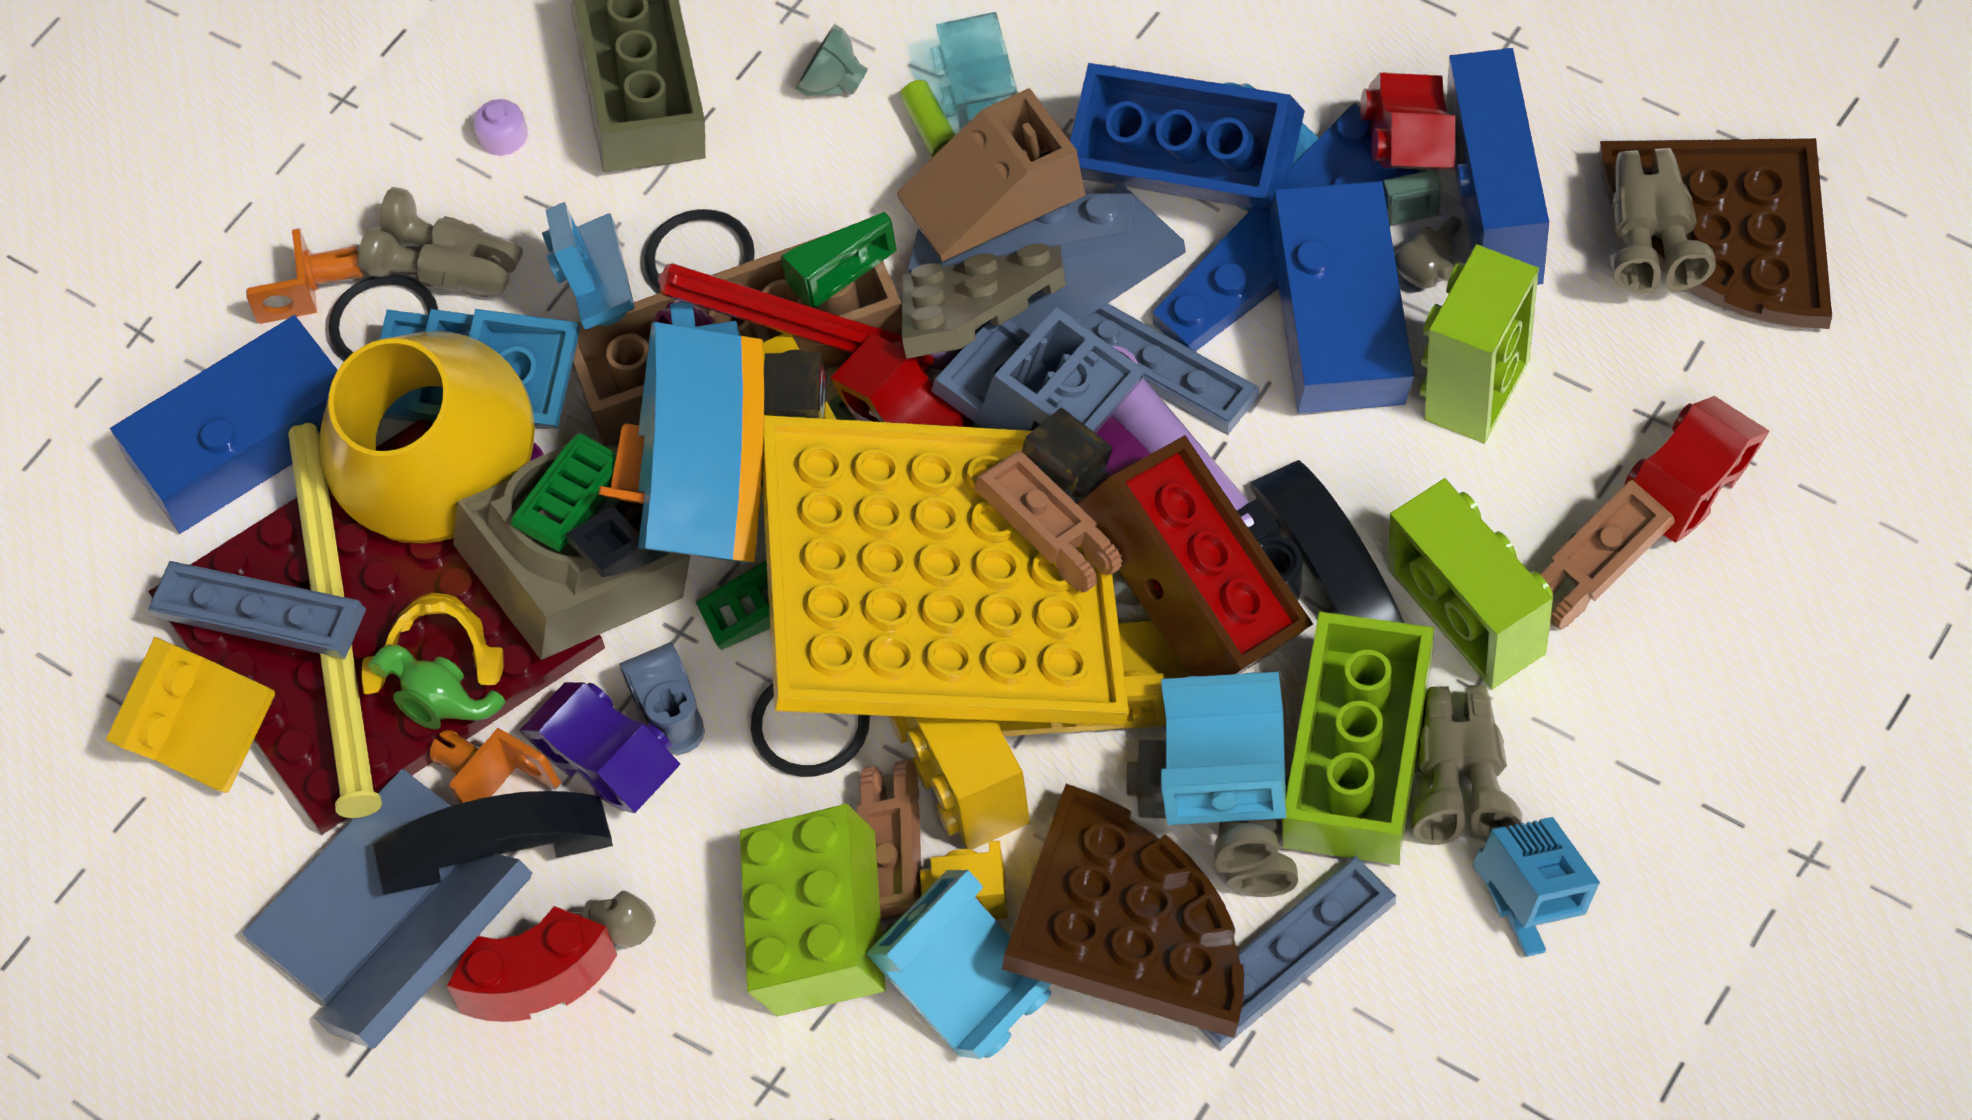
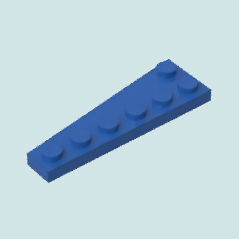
[1152,103,1426,352]

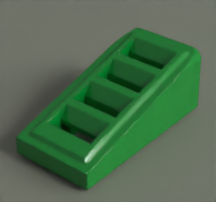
[780,212,897,308]
[511,433,617,552]
[695,560,770,650]

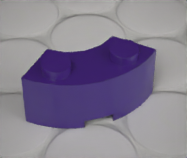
[519,682,681,814]

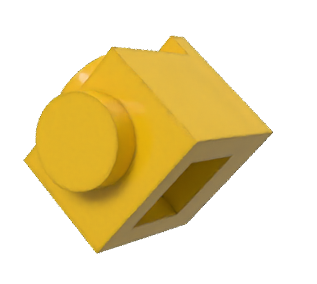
[920,840,1008,919]

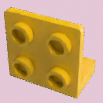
[106,636,275,793]

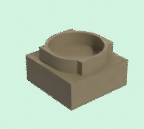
[453,443,690,660]

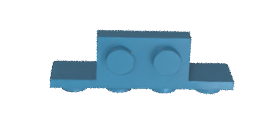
[542,202,635,330]

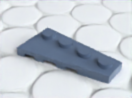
[908,193,1135,273]

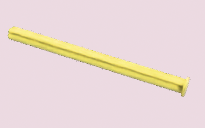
[288,422,382,818]

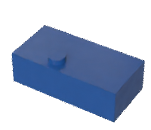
[1446,48,1550,285]
[1070,62,1305,211]
[1268,181,1415,414]
[110,315,338,534]

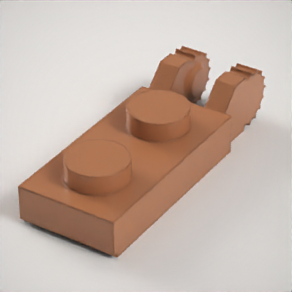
[974,451,1123,593]
[1540,480,1675,630]
[857,759,922,918]

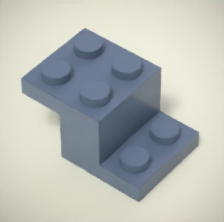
[931,307,1146,452]

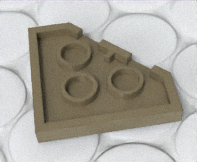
[902,244,1066,359]

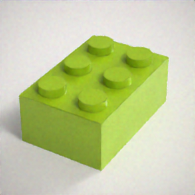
[1420,244,1539,444]
[1388,478,1553,690]
[740,803,886,1017]

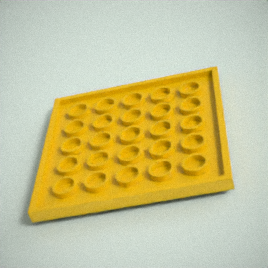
[762,415,1129,726]

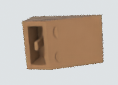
[897,88,1086,262]

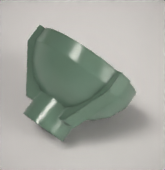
[795,24,868,96]

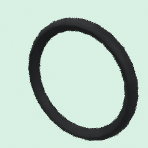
[644,209,755,291]
[328,274,438,360]
[750,683,870,777]

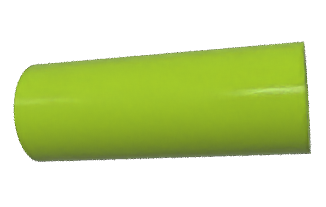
[900,80,955,158]

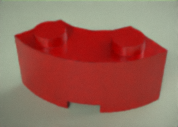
[1360,72,1455,171]
[830,333,973,427]
[1624,396,1770,543]
[447,906,617,1022]

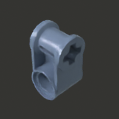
[619,641,705,755]

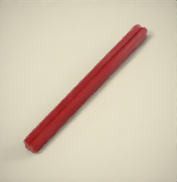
[657,263,934,373]

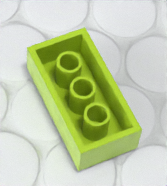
[1283,611,1434,865]

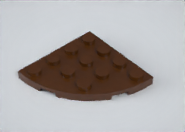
[1599,138,1832,329]
[1002,783,1244,1038]

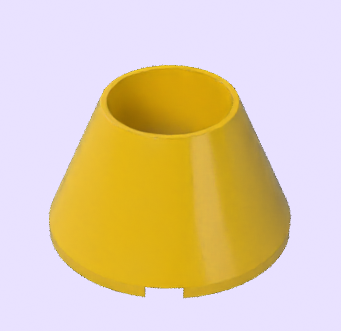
[319,331,535,543]

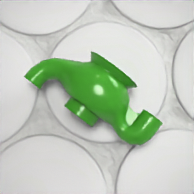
[368,644,506,729]

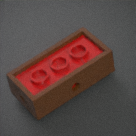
[1077,435,1313,677]

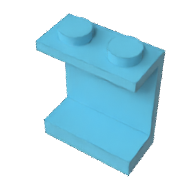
[1161,672,1286,825]
[866,870,1051,1059]

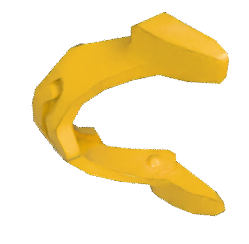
[362,593,504,694]

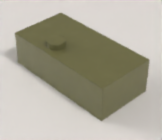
[571,0,706,172]

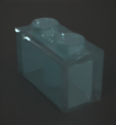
[930,11,1018,131]

